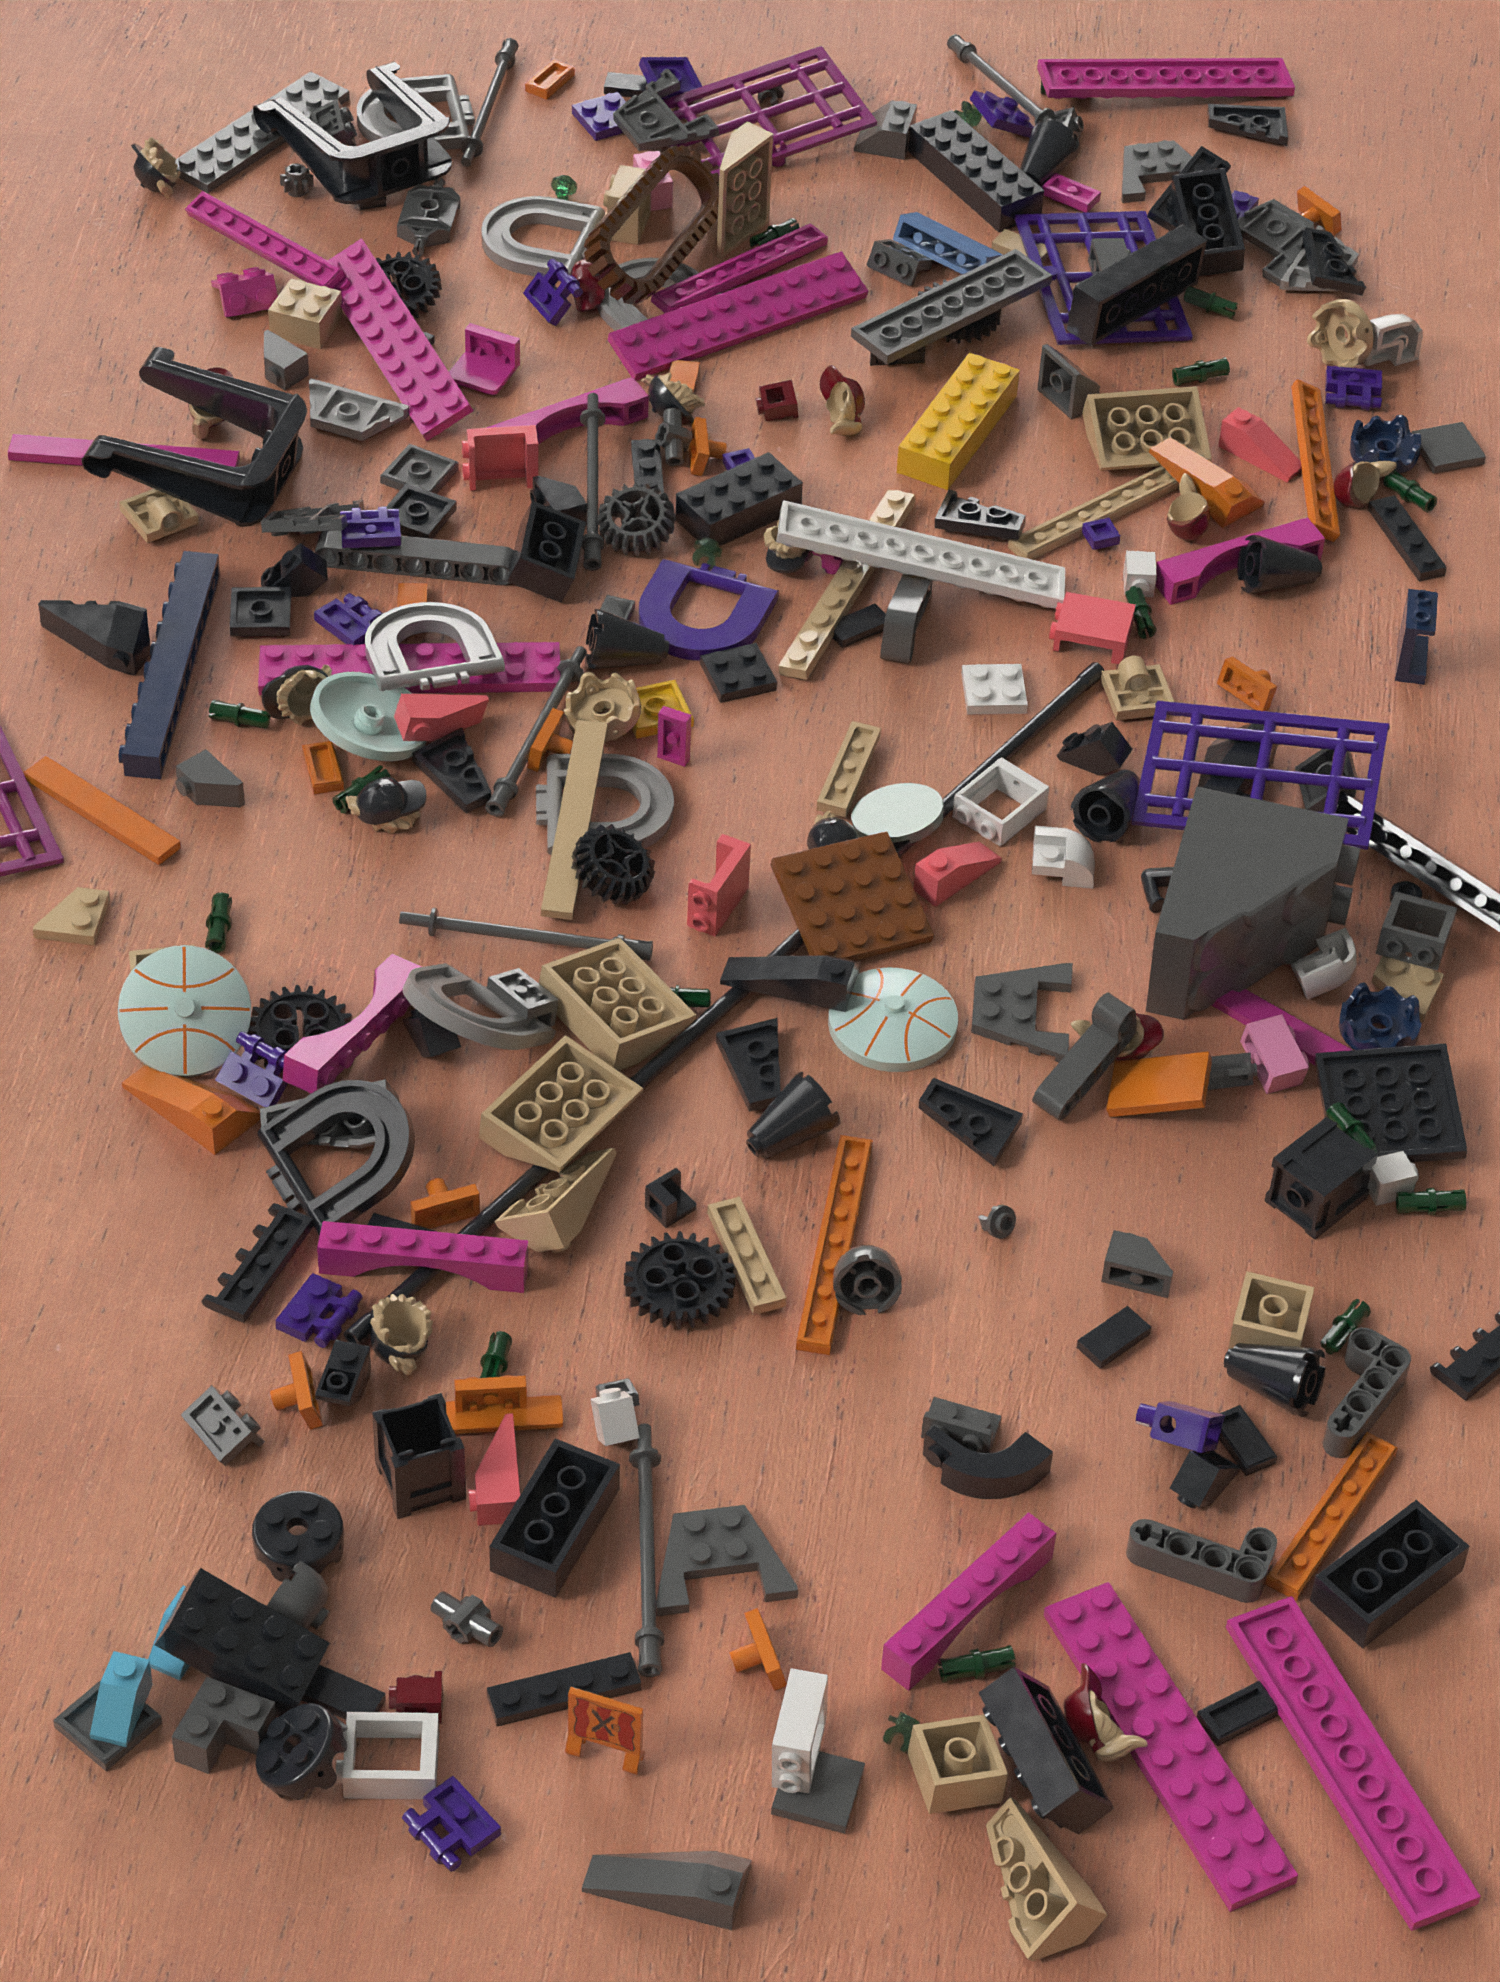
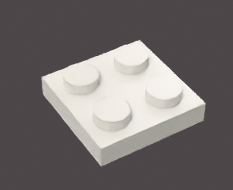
[961,664,1028,715]

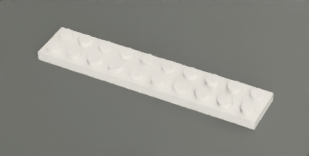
[776,500,1065,609]

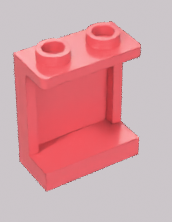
[462,425,539,491]
[1049,592,1136,664]
[687,834,751,937]

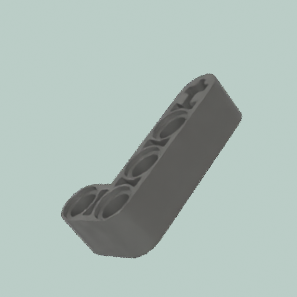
[880,574,933,664]
[1032,992,1137,1121]
[1323,1327,1411,1458]
[1126,1519,1277,1603]

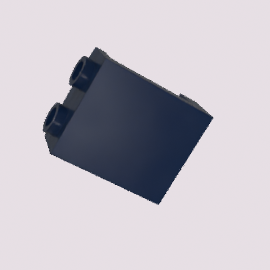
[1395,589,1438,685]

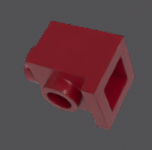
[755,379,799,421]
[389,1671,443,1724]

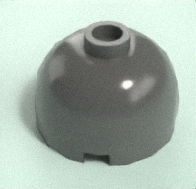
[833,1245,902,1315]
[267,1561,330,1630]

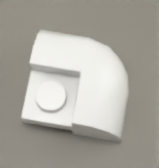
[1363,314,1423,366]
[1032,826,1095,889]
[1291,928,1357,1000]

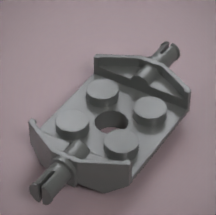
[397,178,461,256]

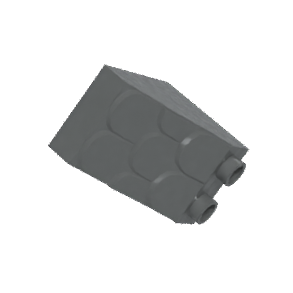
[1145,787,1361,1020]

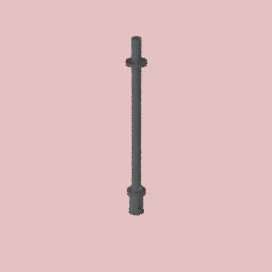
[947,34,1056,125]
[461,38,519,167]
[580,393,605,571]
[485,646,587,817]
[399,908,653,961]
[629,1424,664,1677]

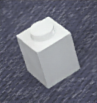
[1123,551,1157,597]
[1367,1151,1419,1206]
[590,1388,640,1446]

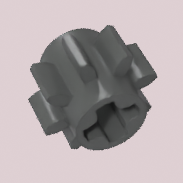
[280,163,314,197]

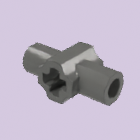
[655,408,692,467]
[431,1591,503,1647]

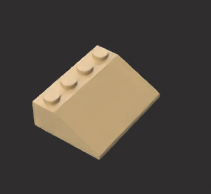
[717,121,773,259]
[1082,386,1212,471]
[539,938,697,1071]
[479,1035,643,1172]

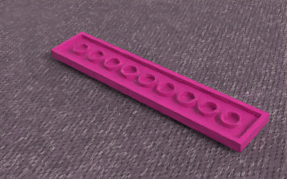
[1037,58,1295,99]
[327,238,474,441]
[607,251,869,381]
[258,642,560,695]
[1043,1582,1298,1912]
[1226,1596,1481,1931]

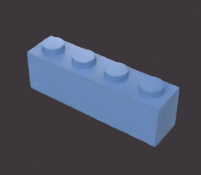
[892,212,1003,274]

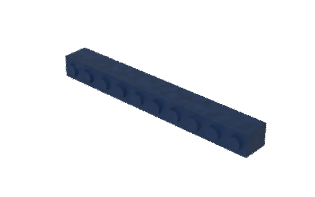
[118,551,220,780]

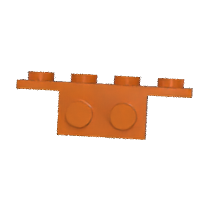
[446,1375,563,1434]

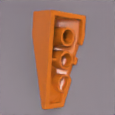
[1149,437,1265,528]
[122,1065,260,1155]

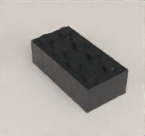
[1171,168,1245,276]
[675,452,803,551]
[489,1438,620,1598]
[1310,1500,1470,1649]
[154,1568,330,1717]
[979,1667,1114,1835]

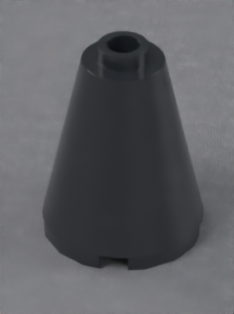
[1020,120,1080,188]
[1237,535,1322,594]
[585,609,669,669]
[1071,769,1140,843]
[746,1072,841,1158]
[1224,1343,1326,1417]

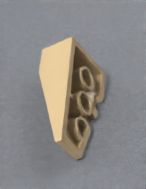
[495,1148,617,1253]
[986,1797,1108,1961]

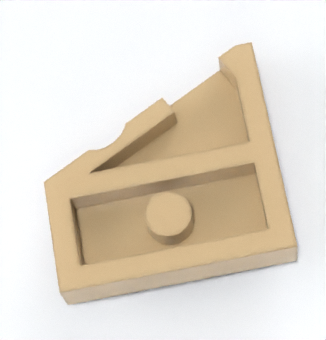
[33,887,110,945]
[1372,956,1444,1023]

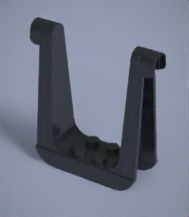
[253,62,452,204]
[81,347,307,526]

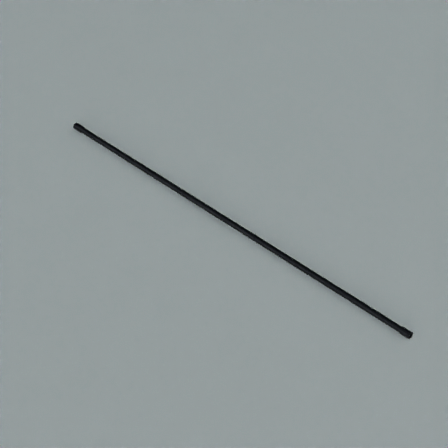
[344,662,1104,1345]

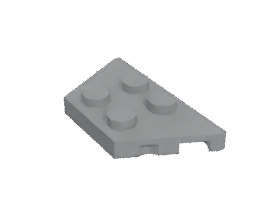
[1279,225,1359,291]
[309,378,409,441]

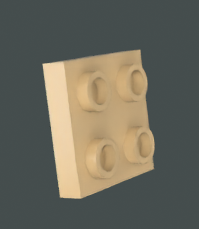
[119,489,199,543]
[1101,656,1174,720]

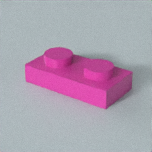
[1042,173,1101,213]
[657,706,691,767]

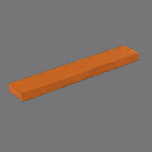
[24,756,181,865]
[1265,1432,1398,1601]

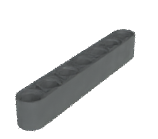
[315,530,514,585]

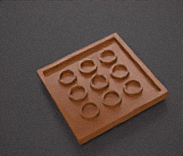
[770,831,934,961]

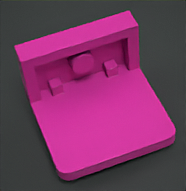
[211,267,278,317]
[449,323,520,395]

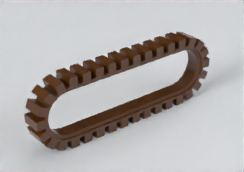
[584,145,719,304]

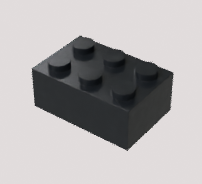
[507,501,586,603]

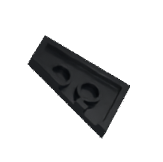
[1207,104,1288,146]
[935,489,1026,540]
[412,728,491,814]
[716,1018,781,1112]
[918,1078,1023,1166]

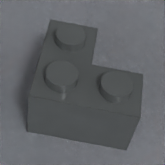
[172,1677,277,1774]

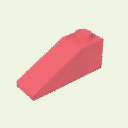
[1218,407,1302,483]
[394,693,489,741]
[913,842,1002,907]
[468,1414,520,1526]

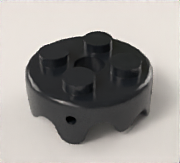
[252,1491,344,1582]
[255,1703,348,1800]

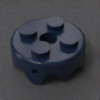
[1349,415,1421,474]
[1339,982,1422,1050]

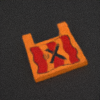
[565,1687,645,1775]

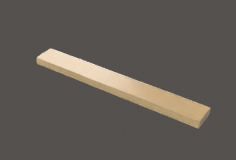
[1008,466,1179,560]
[541,720,608,920]

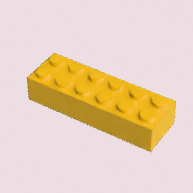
[896,353,1020,490]

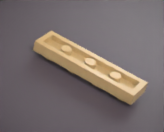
[816,721,881,817]
[707,1197,786,1315]

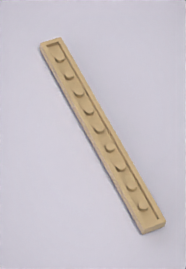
[778,490,915,680]

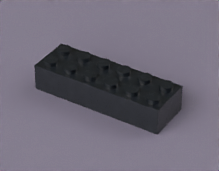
[908,110,1044,232]
[1067,225,1207,346]

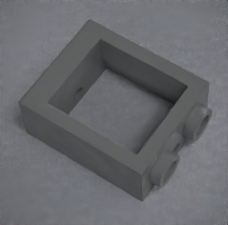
[1376,892,1457,971]

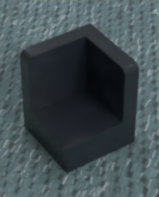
[645,1168,696,1228]

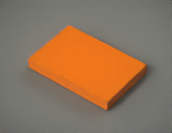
[1106,1051,1212,1117]

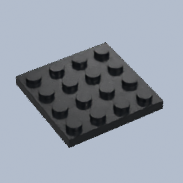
[1315,1043,1467,1163]

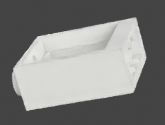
[952,757,1049,847]
[772,1668,828,1794]
[336,1712,439,1799]

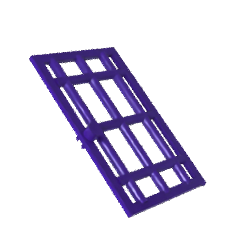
[1014,211,1193,345]
[1132,700,1390,850]

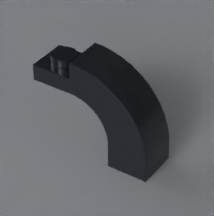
[923,1426,1053,1499]

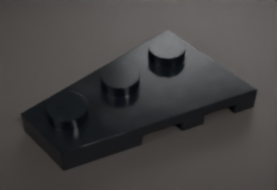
[1302,227,1366,296]

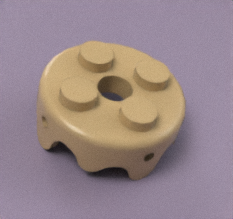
[1307,299,1374,368]
[563,672,641,741]

